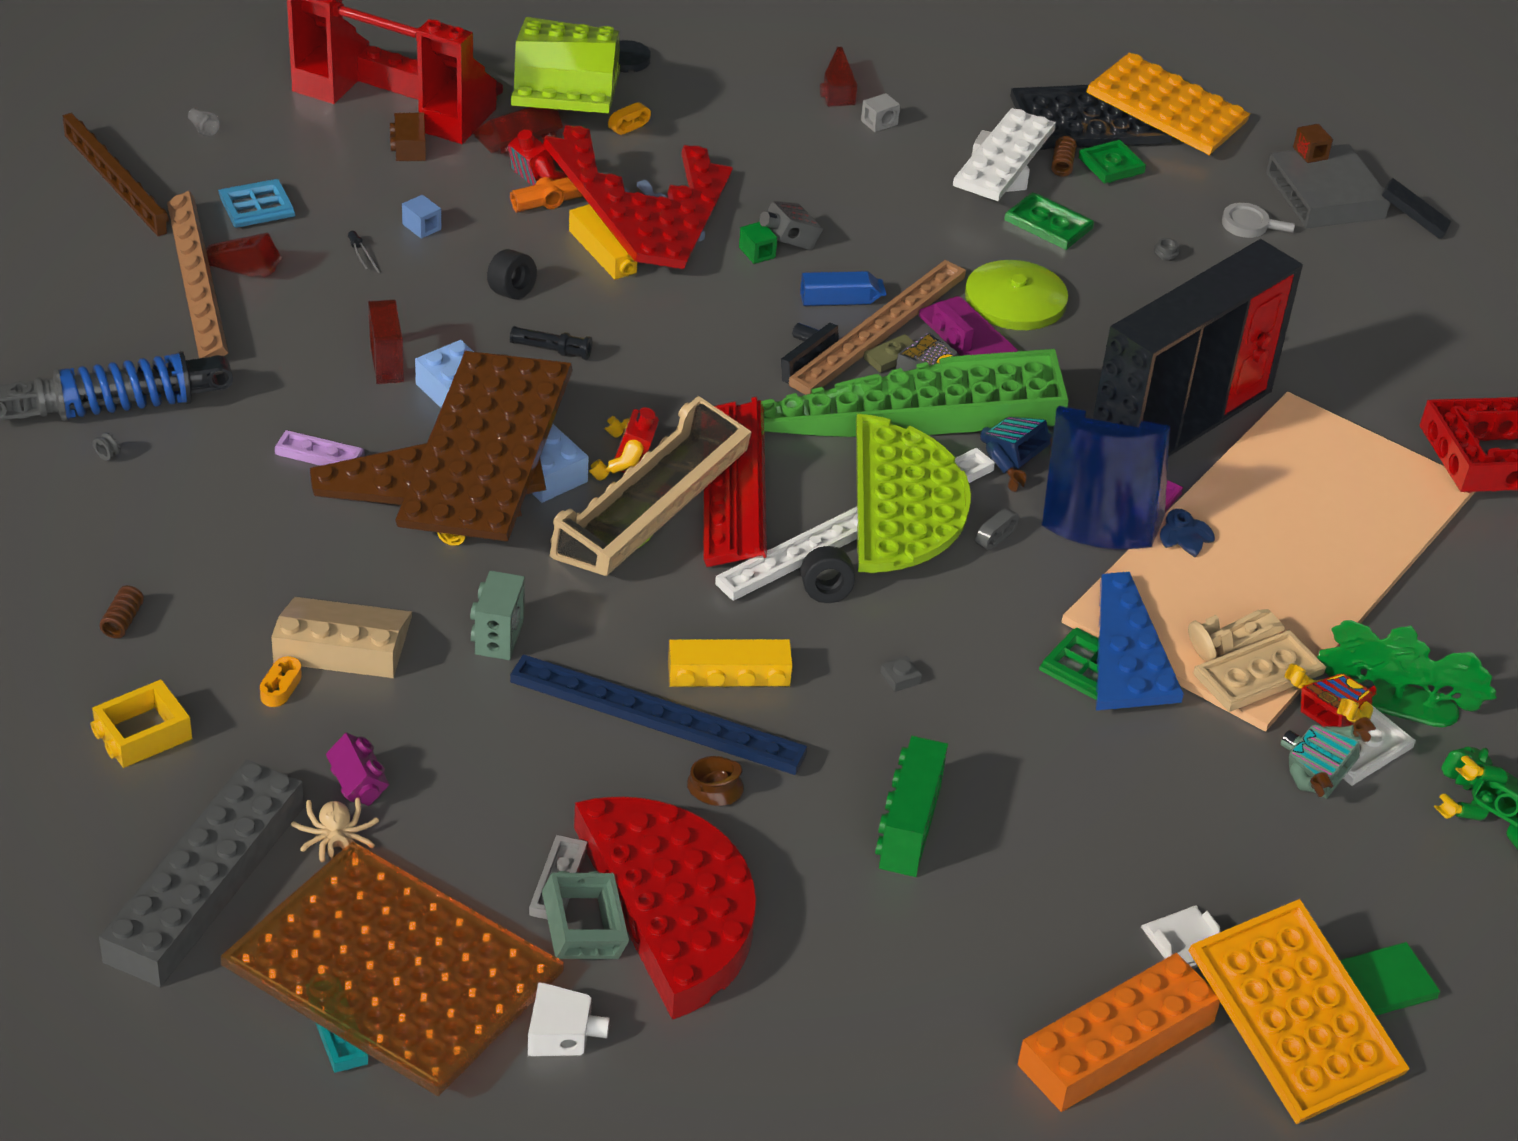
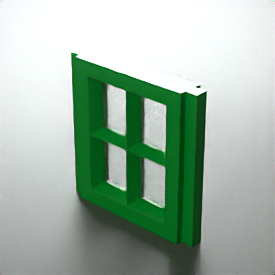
[1039,627,1098,700]

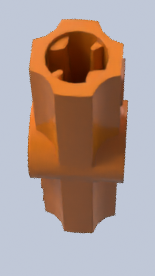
[510,177,583,213]

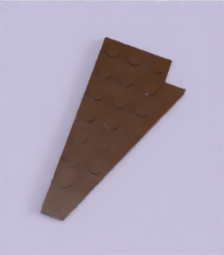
[310,443,547,517]

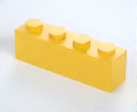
[668,639,792,687]

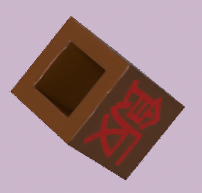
[1293,123,1333,163]

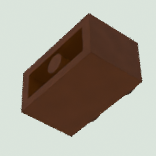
[390,113,426,161]

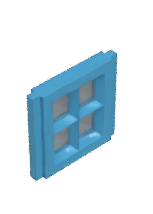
[218,179,295,228]

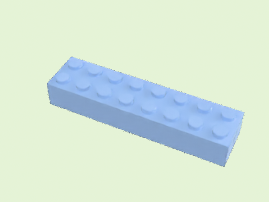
[415,340,589,503]

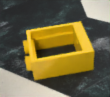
[90,679,192,768]

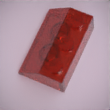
[473,107,564,155]

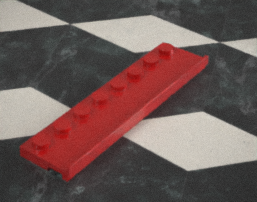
[704,396,767,567]

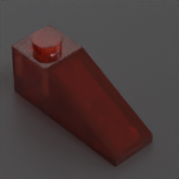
[820,47,857,107]
[206,233,283,277]

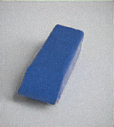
[800,271,886,306]

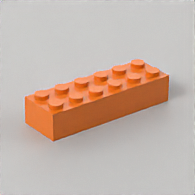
[1017,952,1220,1112]

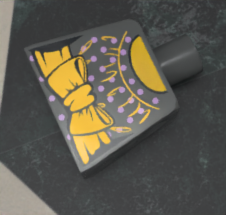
[896,332,958,372]

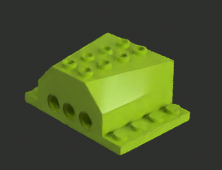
[511,17,620,113]

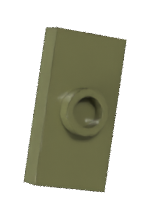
[864,334,914,373]

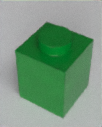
[739,222,777,264]

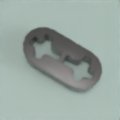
[975,508,1019,550]

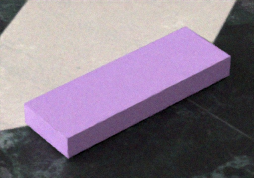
[275,430,365,466]

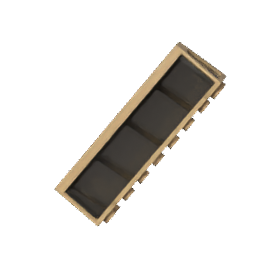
[550,396,751,576]

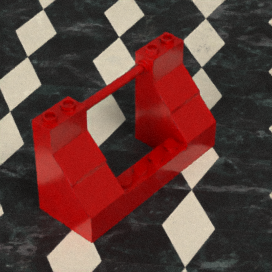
[287,0,496,145]

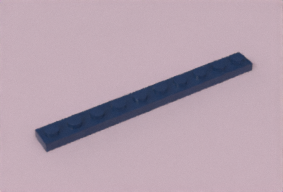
[510,654,807,775]

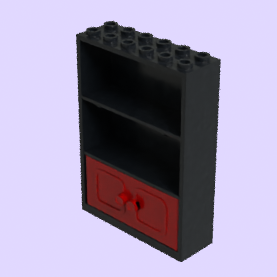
[1085,238,1303,484]

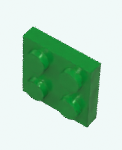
[1078,140,1146,184]

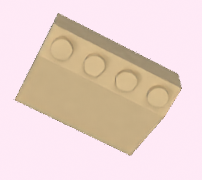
[271,597,412,678]

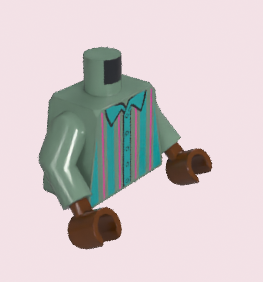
[1280,717,1376,799]

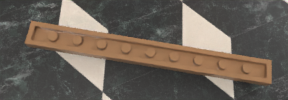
[167,190,229,358]
[789,260,966,395]

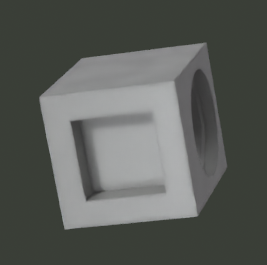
[861,93,900,132]

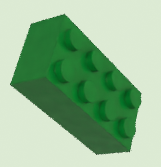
[875,735,948,877]

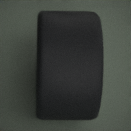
[487,249,537,300]
[800,546,856,603]

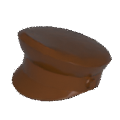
[687,756,744,806]

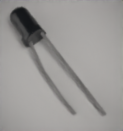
[348,230,380,274]

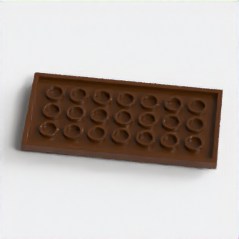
[395,351,573,541]

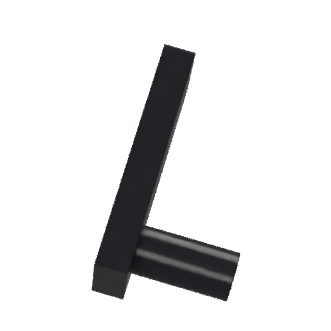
[781,323,839,384]

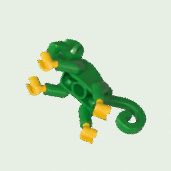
[1434,746,1518,850]

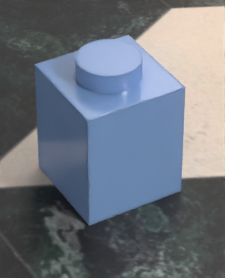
[402,195,441,239]

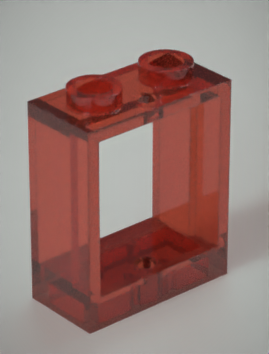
[368,299,404,384]

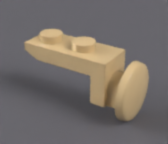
[1188,609,1285,662]

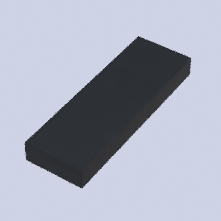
[1382,178,1451,239]

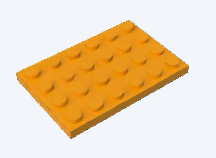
[1086,52,1251,155]
[1188,899,1410,1125]

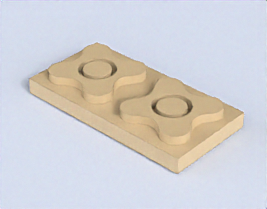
[1193,630,1326,712]

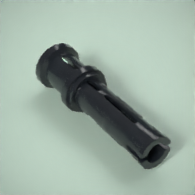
[510,326,592,360]

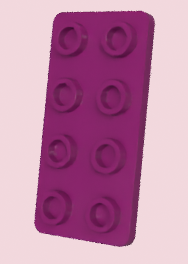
[919,296,1018,356]

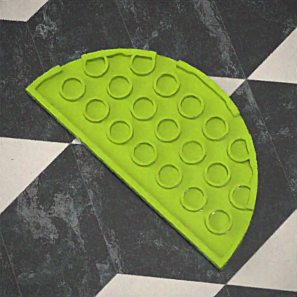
[856,414,971,573]

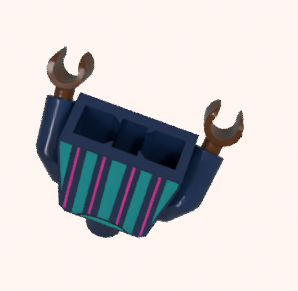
[980,417,1067,492]

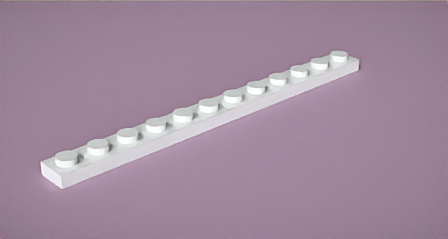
[715,448,995,601]

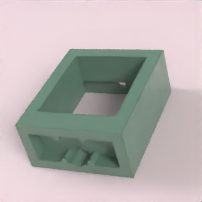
[542,871,629,959]

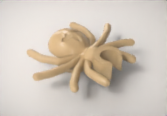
[291,798,379,862]

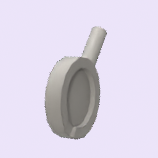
[1222,202,1295,238]

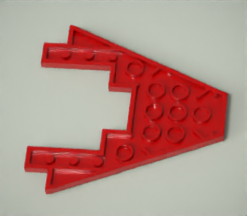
[543,125,733,269]

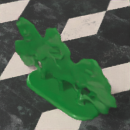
[1317,620,1497,727]

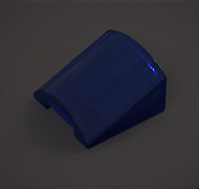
[1042,406,1170,549]

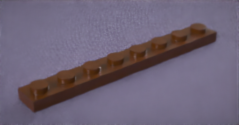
[62,112,168,236]

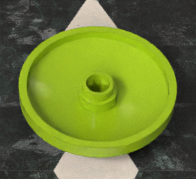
[965,260,1068,330]

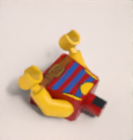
[589,407,659,481]
[1284,663,1376,727]

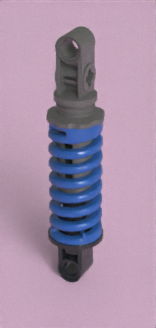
[0,351,233,421]

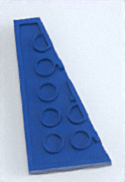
[1096,572,1184,711]

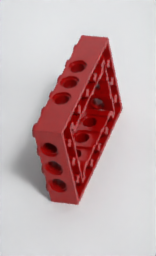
[1419,397,1518,493]

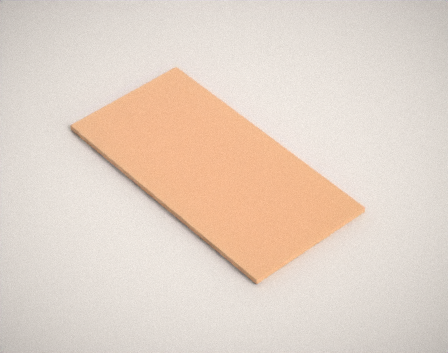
[1062,391,1475,732]

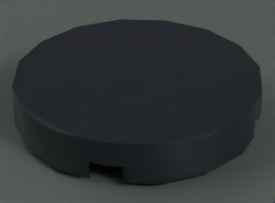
[619,40,651,73]

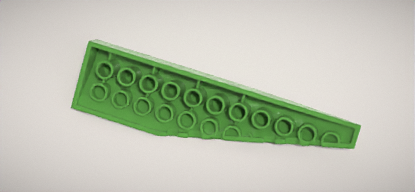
[761,349,1068,437]

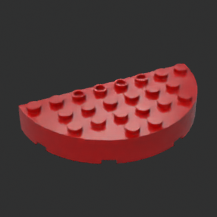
[574,797,756,1020]

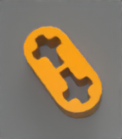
[608,102,651,135]
[260,656,302,707]

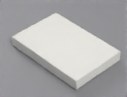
[1343,706,1416,786]

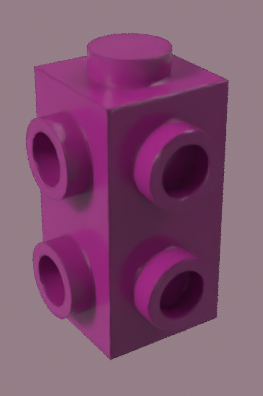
[326,732,390,806]

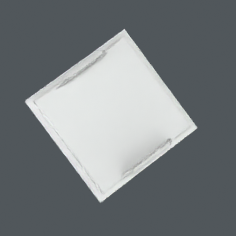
[1141,905,1220,968]

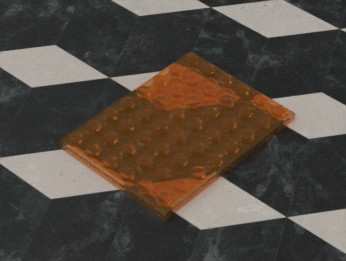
[221,841,564,1097]

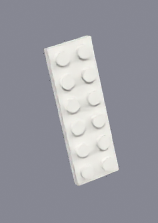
[953,108,1056,201]

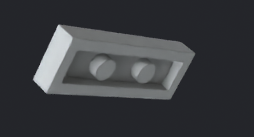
[529,835,587,920]

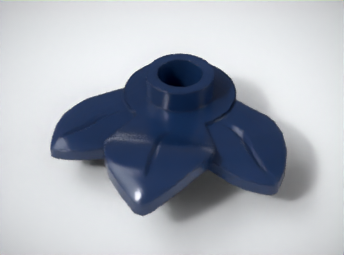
[1160,509,1215,557]

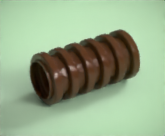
[1051,136,1077,177]
[99,585,144,639]

